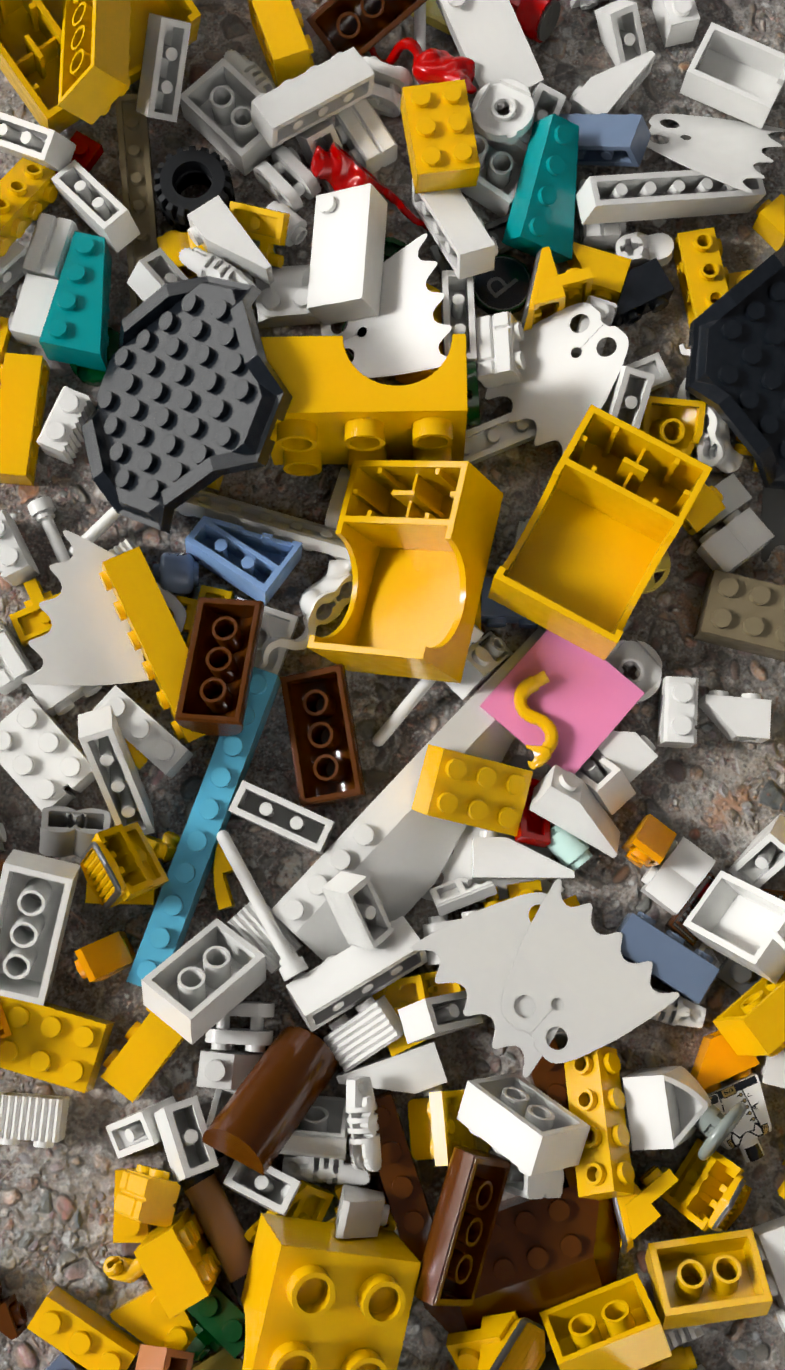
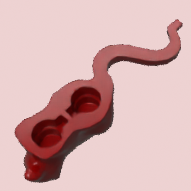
[369,37,477,94]
[310,142,429,231]

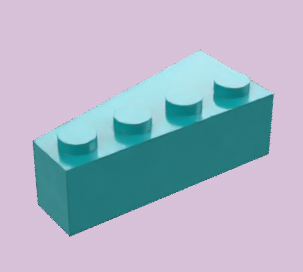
[502,113,579,264]
[39,231,112,372]

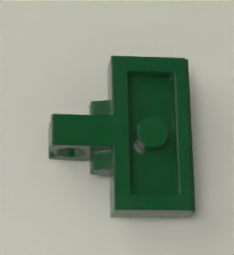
[185,1283,245,1362]

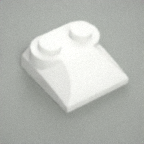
[255,264,320,328]

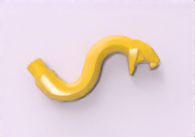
[514,670,559,770]

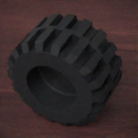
[154,146,235,232]

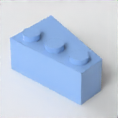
[185,516,302,606]

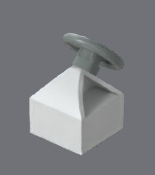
[622,1066,747,1161]

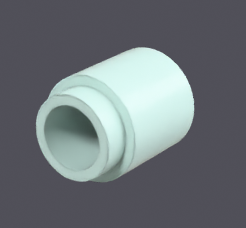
[547,825,593,871]

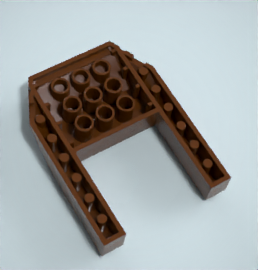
[374,1037,620,1343]

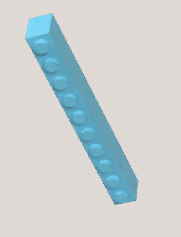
[126,667,281,987]

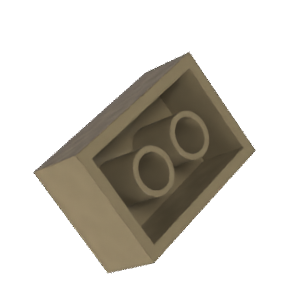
[693,569,785,662]

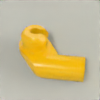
[103,1256,145,1283]

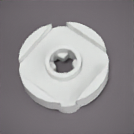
[472,79,535,145]
[605,640,663,704]

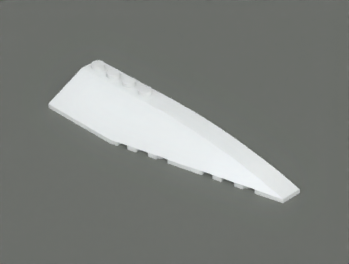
[270,627,545,961]

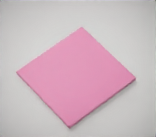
[480,630,645,774]

